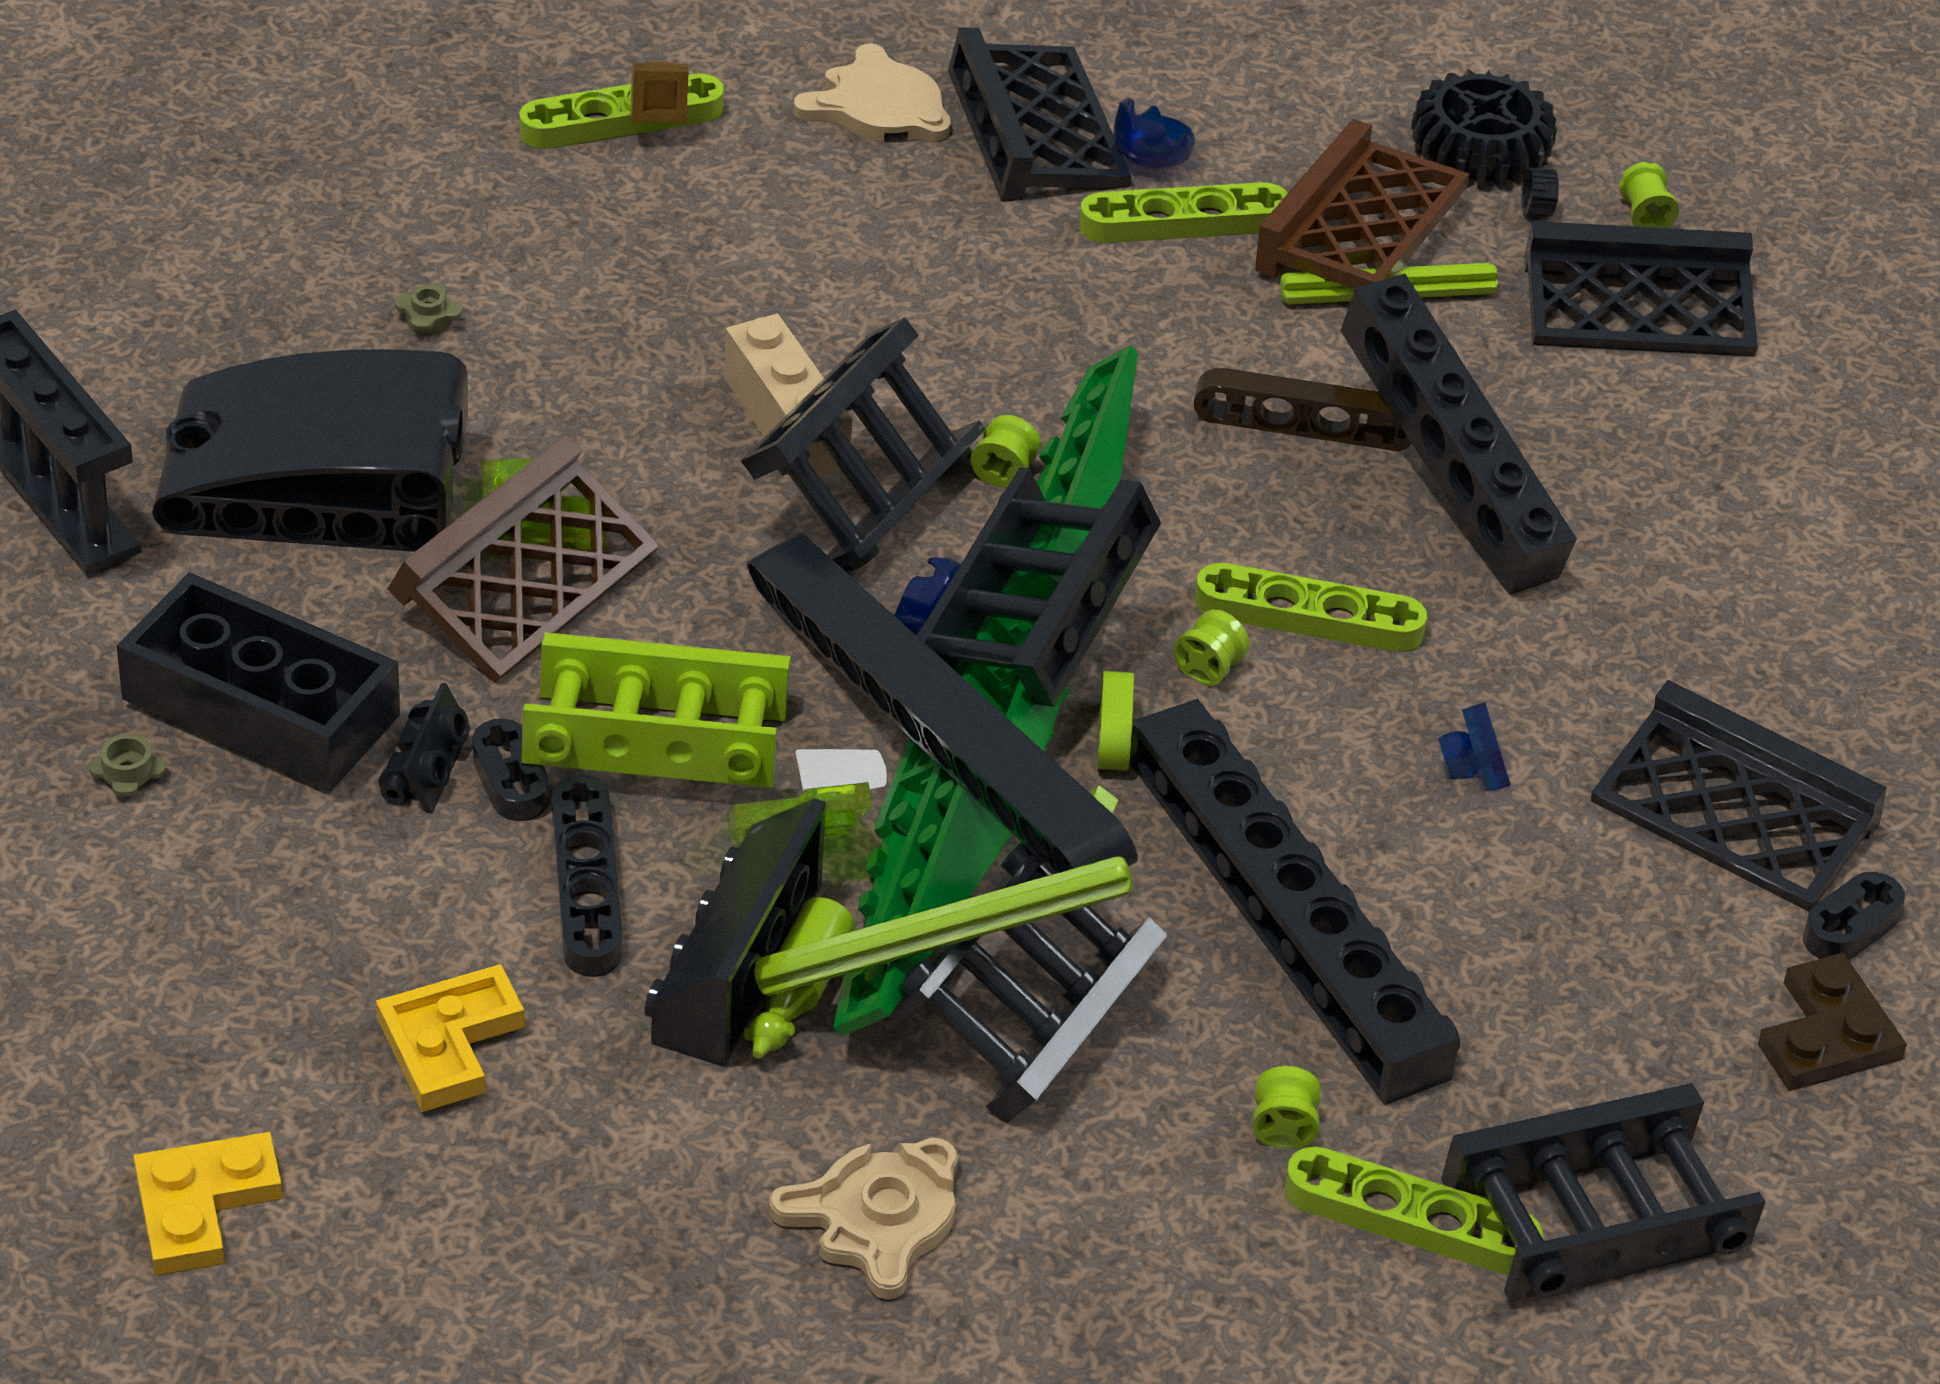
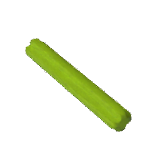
[1280,263,1498,305]

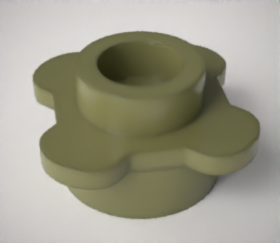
[395,283,462,335]
[89,734,166,797]

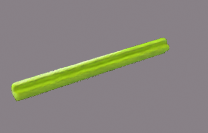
[754,857,1133,996]

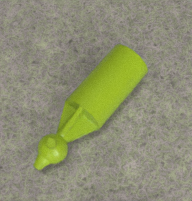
[744,897,856,1058]

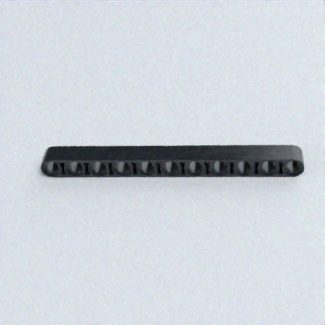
[747,531,1138,874]

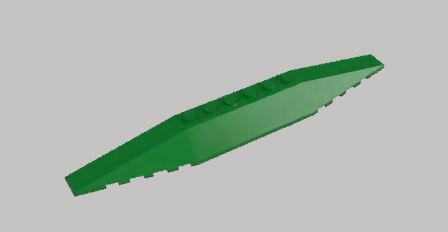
[833,345,1138,1036]

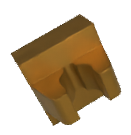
[630,60,689,122]

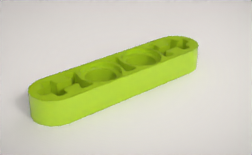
[519,73,724,149]
[1079,182,1288,243]
[1194,563,1427,652]
[1284,1147,1543,1275]

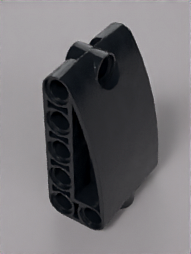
[152,349,468,552]

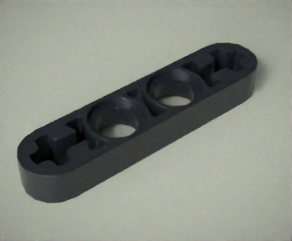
[552,775,622,977]

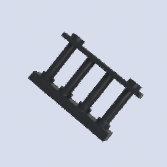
[0,309,141,575]
[741,317,986,571]
[917,468,1161,707]
[890,842,1168,1124]
[1441,1083,1766,1302]

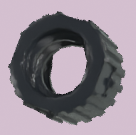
[1521,168,1559,217]

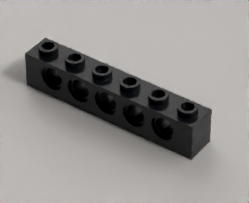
[1340,273,1577,595]

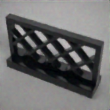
[947,27,1132,201]
[1524,221,1758,356]
[1591,680,1887,912]

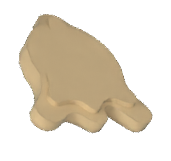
[794,43,951,142]
[769,1138,958,1299]

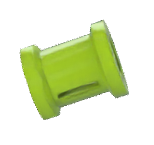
[1618,162,1680,228]

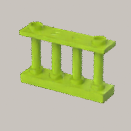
[521,632,791,788]

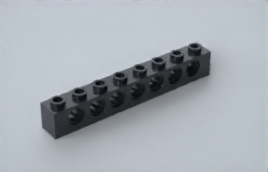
[1129,699,1460,1105]

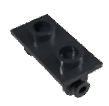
[378,683,471,814]

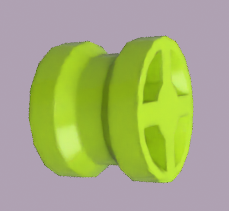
[970,415,1041,489]
[1173,609,1250,686]
[1252,1066,1321,1149]

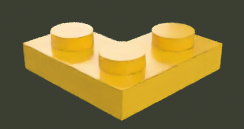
[376,964,525,1112]
[133,1132,282,1276]

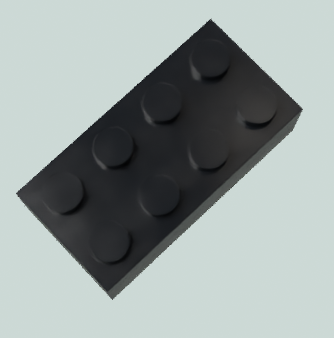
[117,572,400,791]

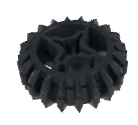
[1411,69,1557,188]

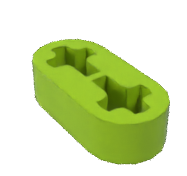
[1097,670,1134,772]

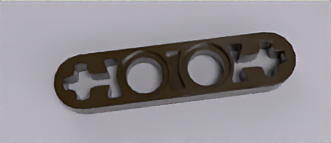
[1194,368,1412,452]

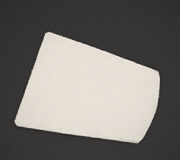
[796,749,887,800]

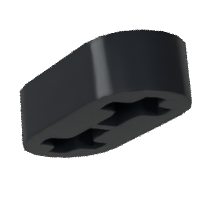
[472,718,549,821]
[1802,872,1905,960]

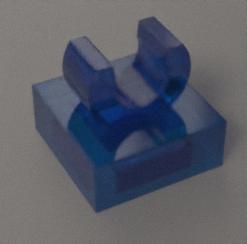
[1438,702,1511,791]

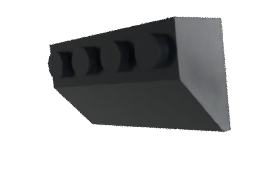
[644,798,826,1067]

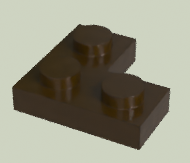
[1758,953,1907,1091]

